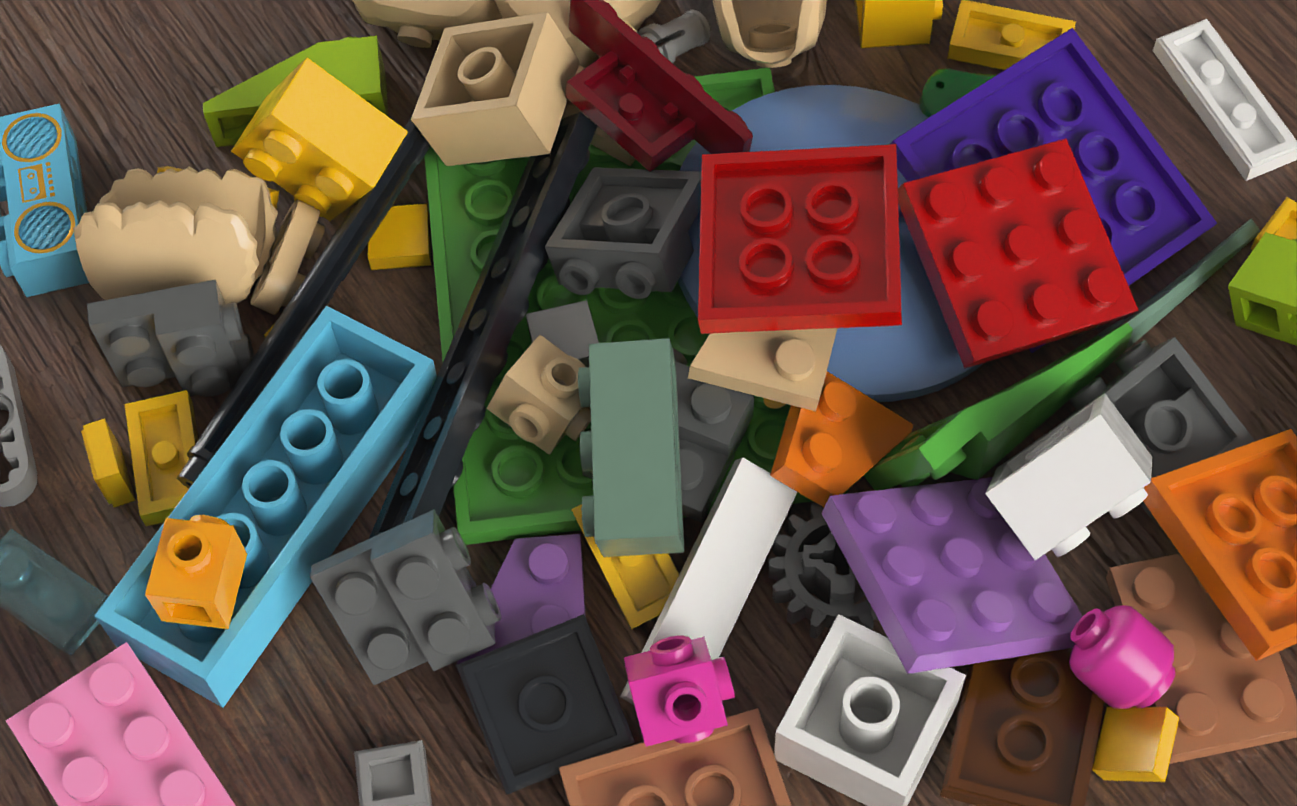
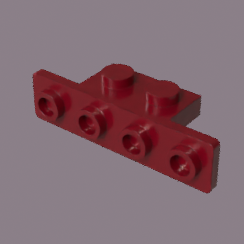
[565,0,753,172]

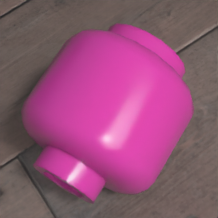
[1069,605,1176,709]

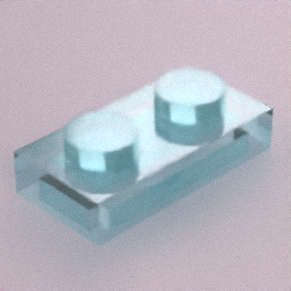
[0,529,109,656]

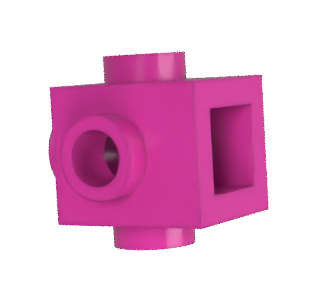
[624,635,735,747]

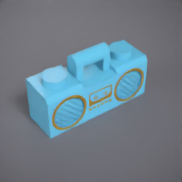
[0,103,89,297]

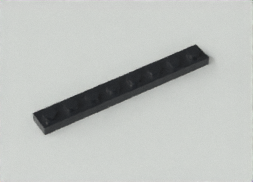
[369,112,598,539]

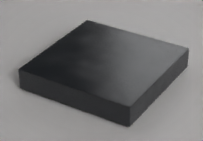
[456,614,635,795]

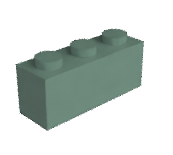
[578,338,684,557]

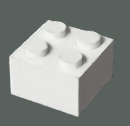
[985,393,1153,560]
[774,614,966,806]

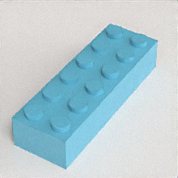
[94,306,437,708]

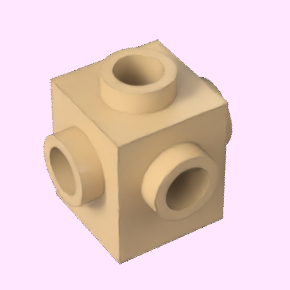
[487,334,591,455]

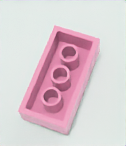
[6,642,236,806]

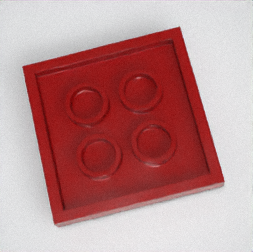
[898,138,1139,369]
[698,144,902,334]

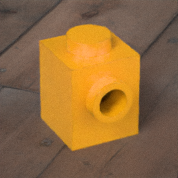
[145,515,247,629]

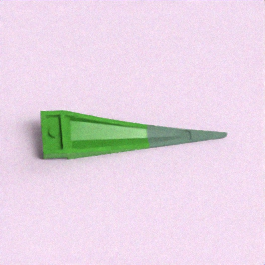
[863,219,1260,491]

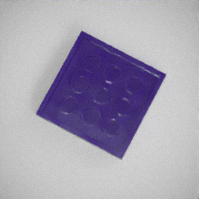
[890,28,1218,353]

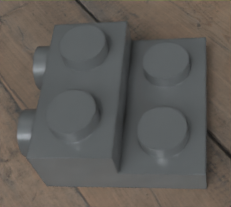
[545,167,701,299]
[87,280,254,397]
[1062,337,1254,520]
[581,348,754,523]
[310,510,501,685]

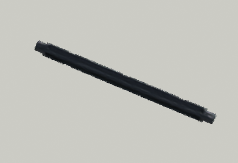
[177,111,431,488]

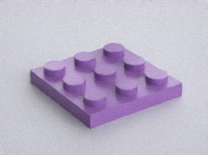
[821,477,1083,674]

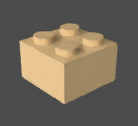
[411,12,580,166]

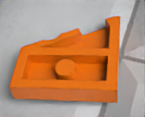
[770,371,914,507]

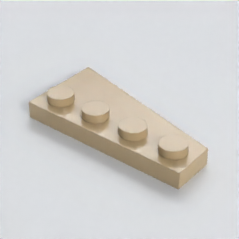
[688,328,837,411]

